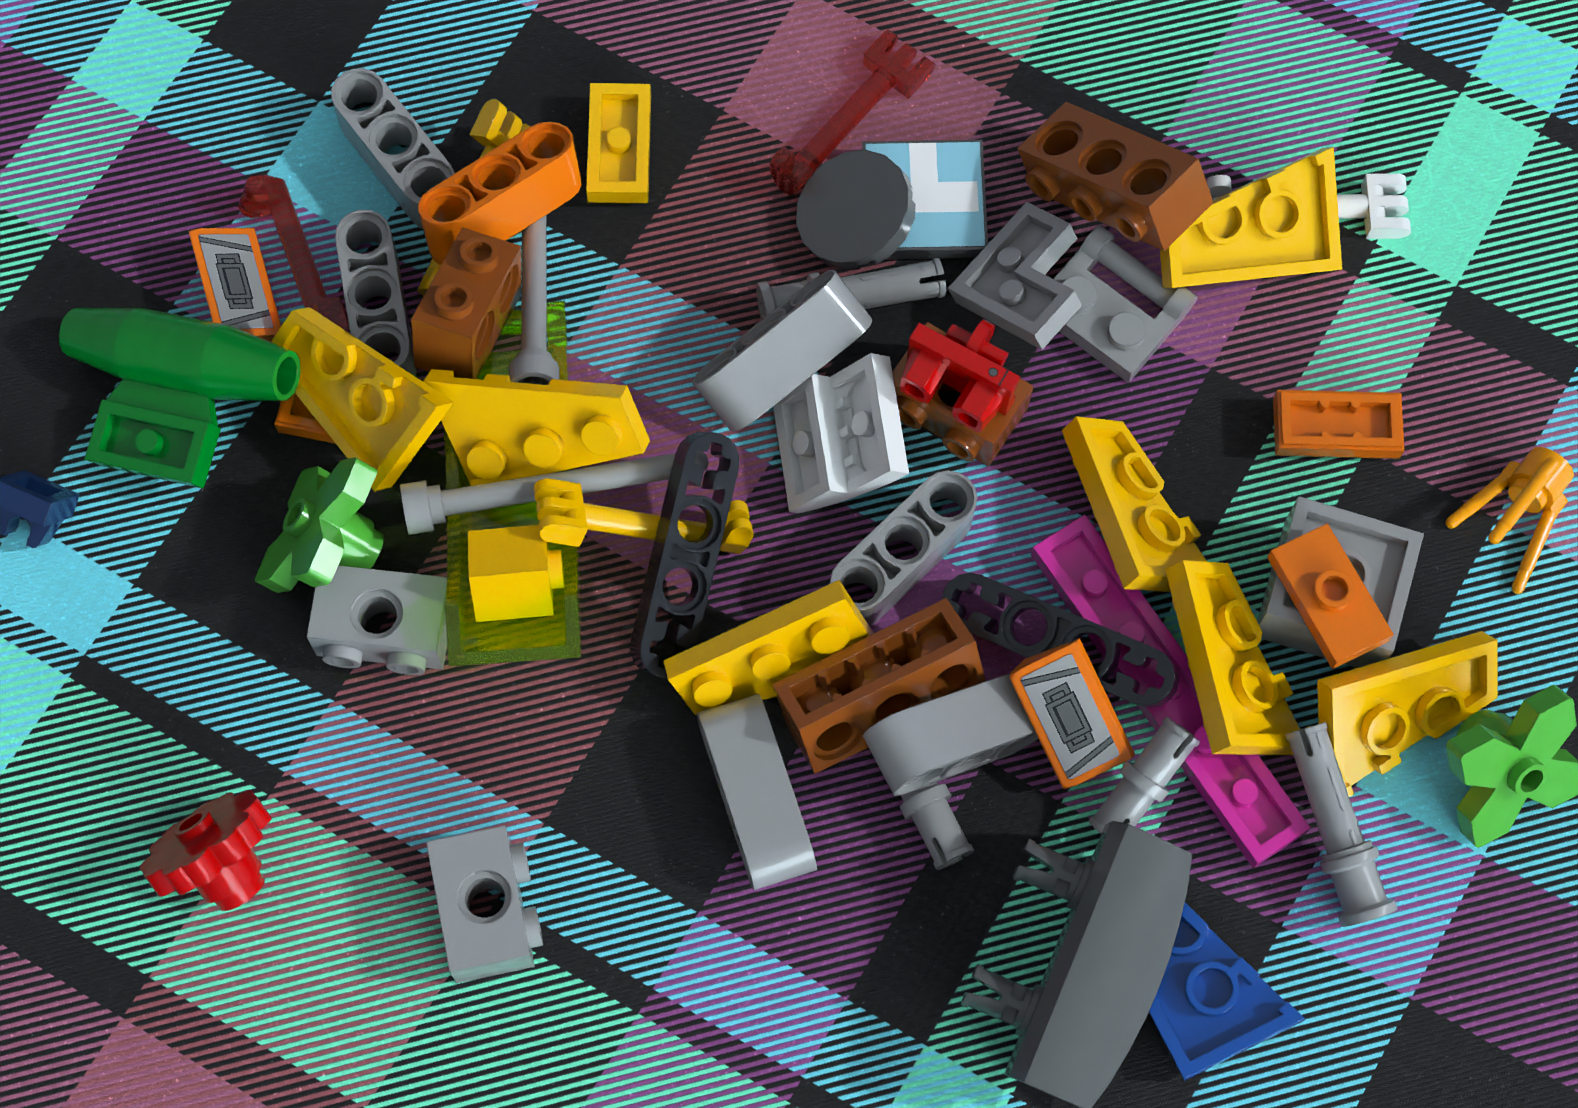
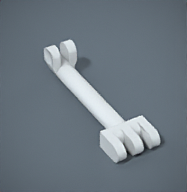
[1206,174,1411,239]

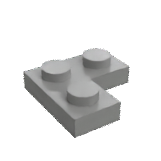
[948,202,1082,350]

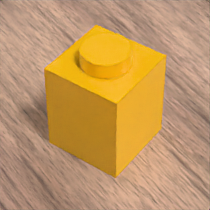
[468,525,565,622]

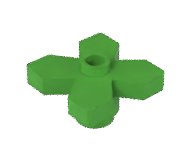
[255,457,383,593]
[1446,685,1578,848]

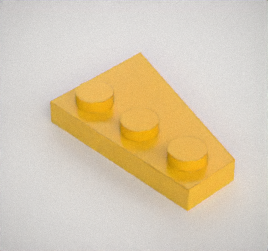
[1160,147,1342,288]
[271,307,454,492]
[423,369,650,486]
[1062,416,1207,592]
[1165,560,1310,755]
[664,580,874,715]
[1317,631,1498,797]

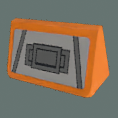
[189,228,282,342]
[1010,638,1135,789]

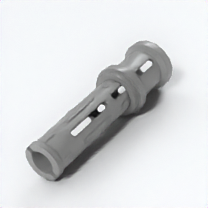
[756,258,946,320]
[1285,722,1398,927]

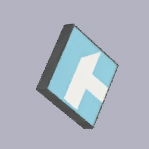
[862,140,988,260]

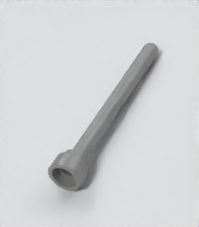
[508,215,559,385]
[400,452,709,535]

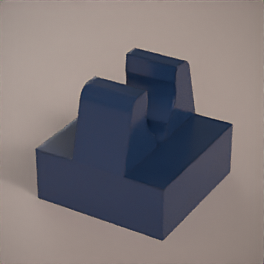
[0,470,80,548]

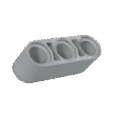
[331,68,455,229]
[335,210,417,377]
[692,270,872,432]
[830,470,977,626]
[863,674,1039,796]
[697,694,817,890]

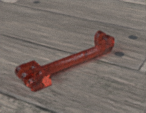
[770,29,935,196]
[238,175,349,331]

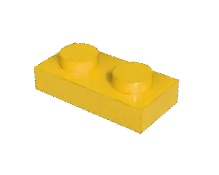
[586,83,651,203]

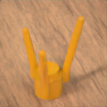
[1445,447,1574,594]

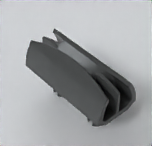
[961,821,1192,1108]

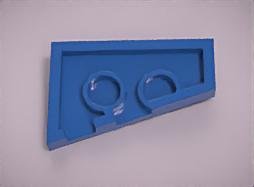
[1148,903,1305,1081]

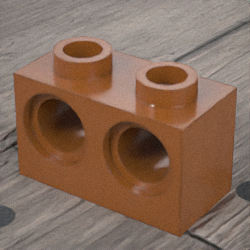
[411,227,522,379]

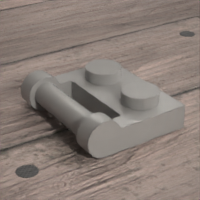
[1054,225,1198,383]

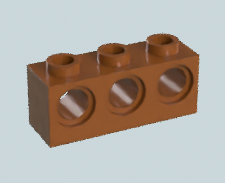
[1017,102,1213,251]
[772,598,986,774]

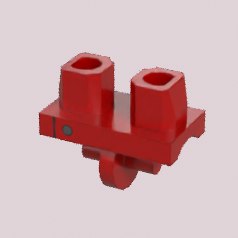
[900,319,1020,433]

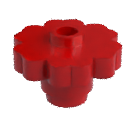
[139,790,272,911]

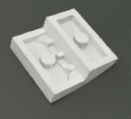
[773,353,909,513]

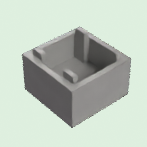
[1257,496,1424,668]

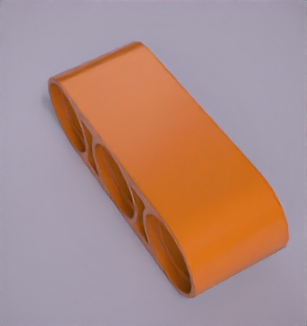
[418,122,582,265]

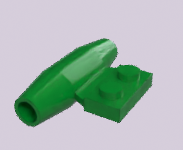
[59,308,301,489]

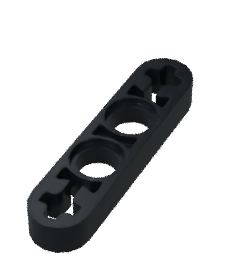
[630,432,740,678]
[942,573,1180,708]

